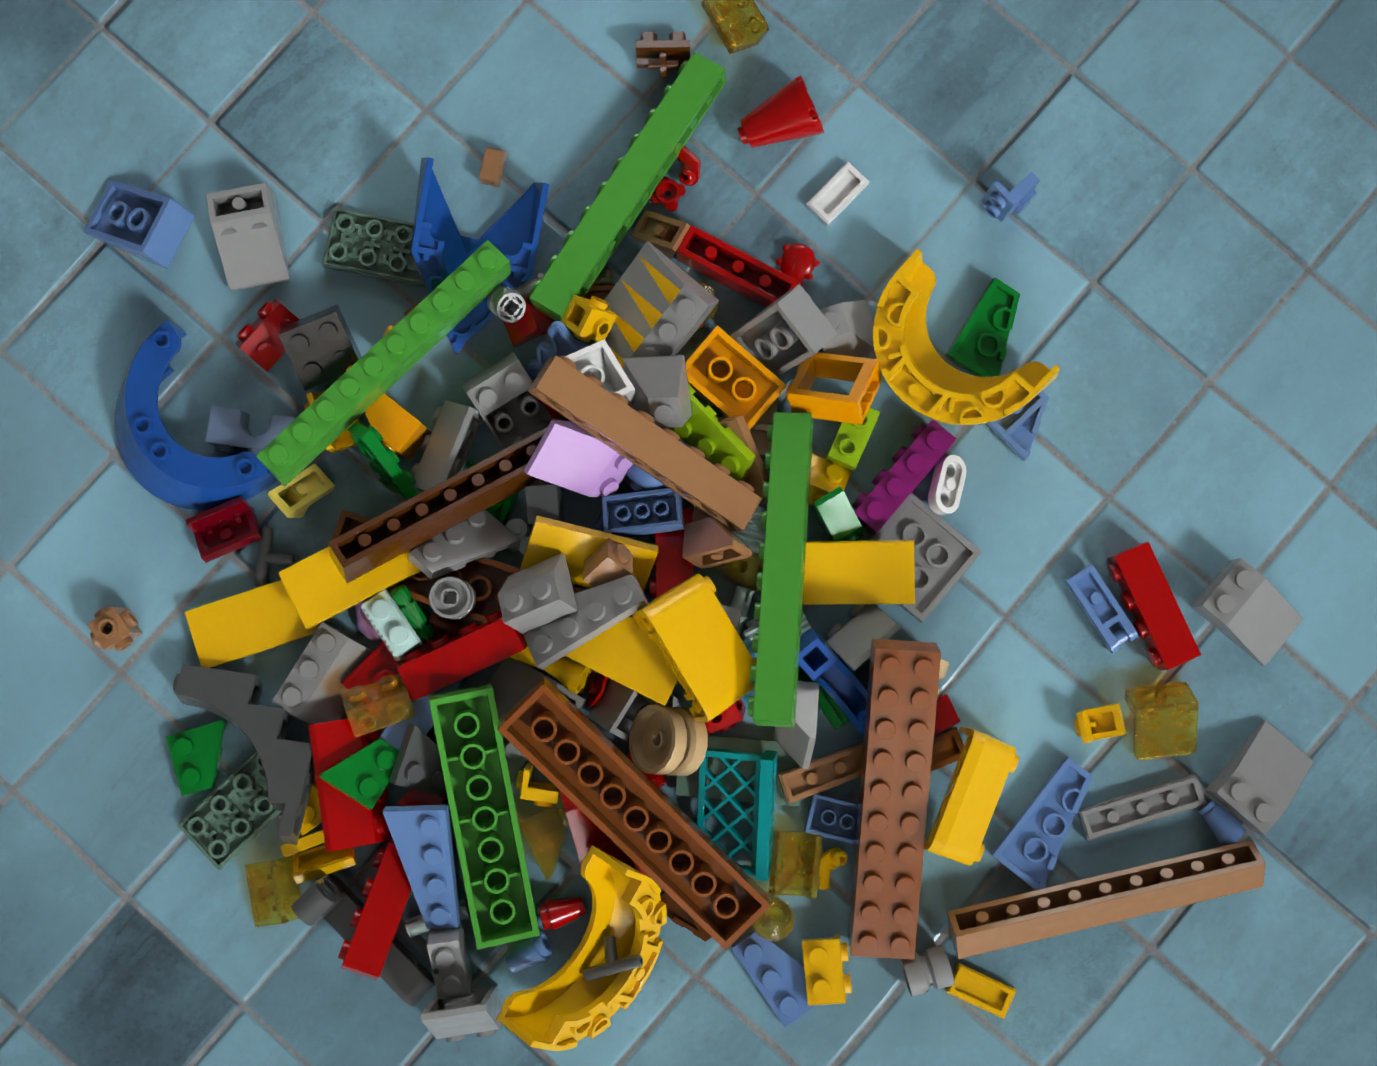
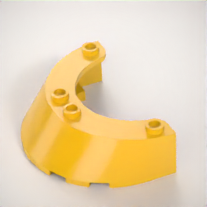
[873,248,1060,425]
[496,845,667,1051]

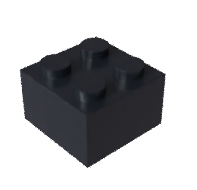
[278,304,362,391]

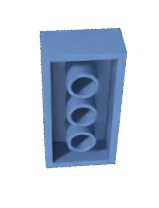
[602,488,685,537]
[804,793,859,844]

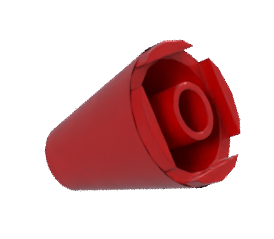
[737,75,824,148]

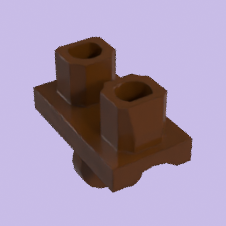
[636,31,690,78]

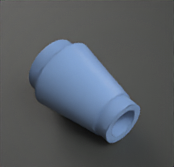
[1199,799,1246,845]
[505,931,554,973]

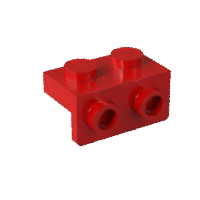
[235,299,300,372]

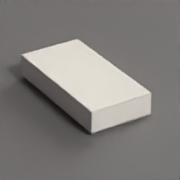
[806,161,870,227]

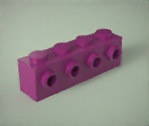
[851,419,957,536]

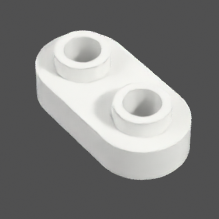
[928,455,967,515]

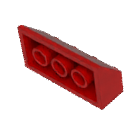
[308,715,392,852]

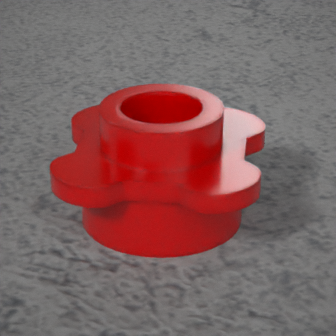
[651,176,686,212]

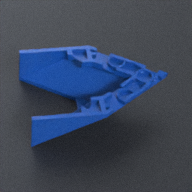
[411,157,549,354]

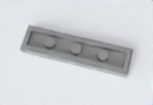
[1077,774,1206,841]

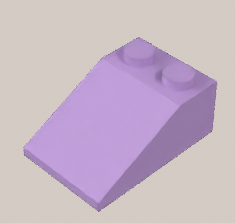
[524,420,633,497]

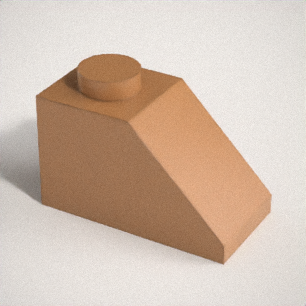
[682,517,752,569]
[583,538,635,587]

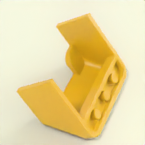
[924,726,1019,866]

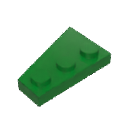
[347,421,420,500]

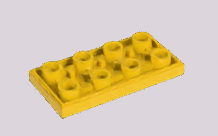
[520,515,658,592]
[802,540,915,605]
[278,547,421,629]
[185,580,320,668]
[565,617,678,706]

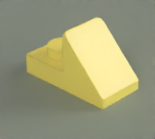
[268,464,335,518]

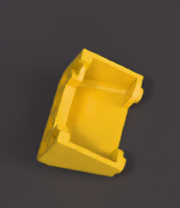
[632,574,757,722]

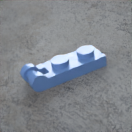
[1064,564,1139,654]

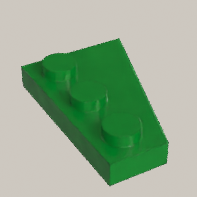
[945,277,1020,377]

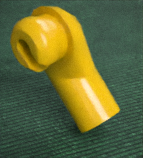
[814,847,848,890]

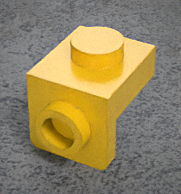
[1074,703,1126,743]
[516,762,561,807]

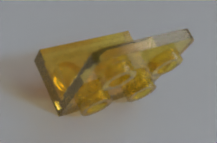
[1125,682,1199,760]

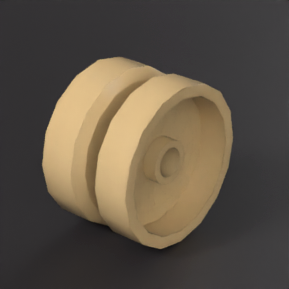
[629,704,708,776]

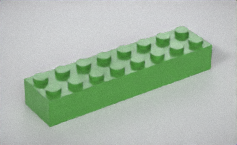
[428,683,540,950]

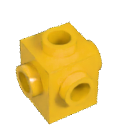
[560,295,617,343]

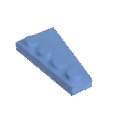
[990,757,1093,890]

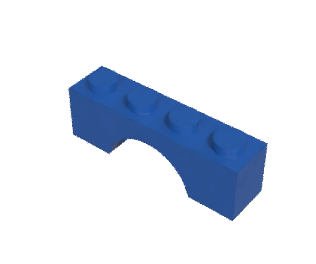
[799,627,868,736]

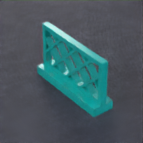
[697,748,778,882]

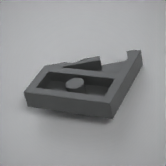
[389,723,447,797]

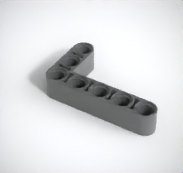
[291,873,435,1006]

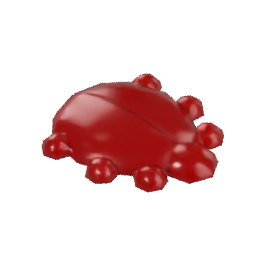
[776,243,820,286]
[586,673,608,706]

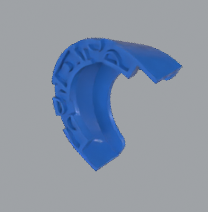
[114,320,278,511]

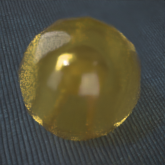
[752,897,795,941]

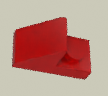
[502,301,555,347]

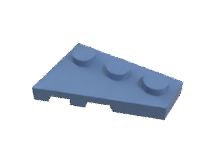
[731,929,817,1027]

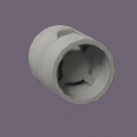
[429,577,477,620]
[900,945,955,997]

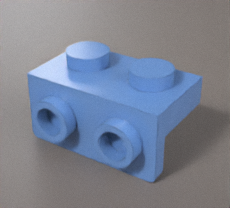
[981,172,1040,222]

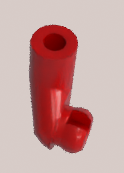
[677,146,701,186]

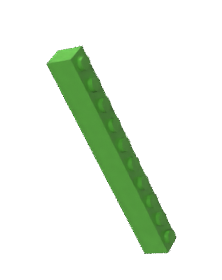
[530,52,726,321]
[256,240,511,486]
[748,412,814,728]

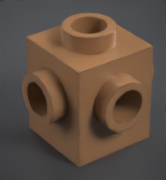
[87,606,143,652]

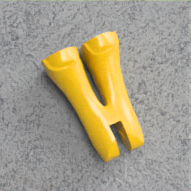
[510,646,596,695]

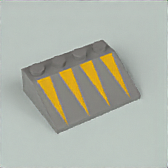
[580,241,719,370]

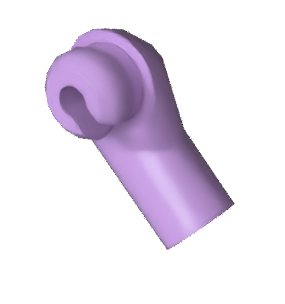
[355,601,382,642]

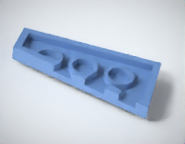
[382,805,461,929]

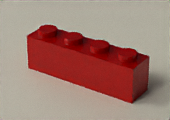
[677,225,800,308]
[650,509,693,598]
[1107,541,1201,670]
[397,609,528,701]
[338,842,412,980]

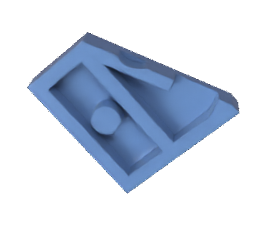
[986,391,1049,461]

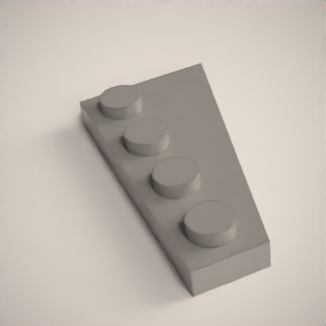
[523,574,648,670]

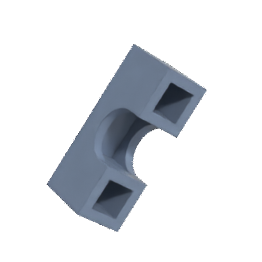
[205,406,296,455]

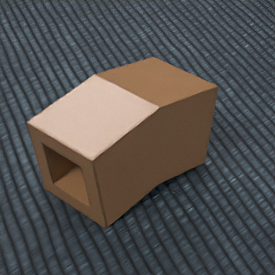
[479,147,508,188]

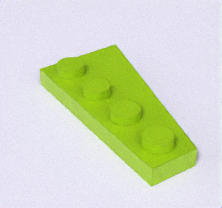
[667,383,756,482]

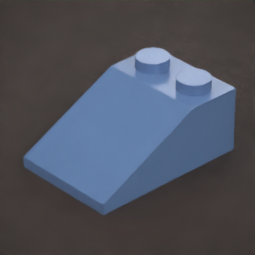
[83,180,194,269]

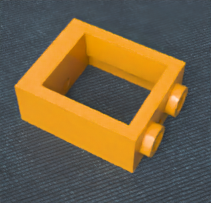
[786,352,882,425]

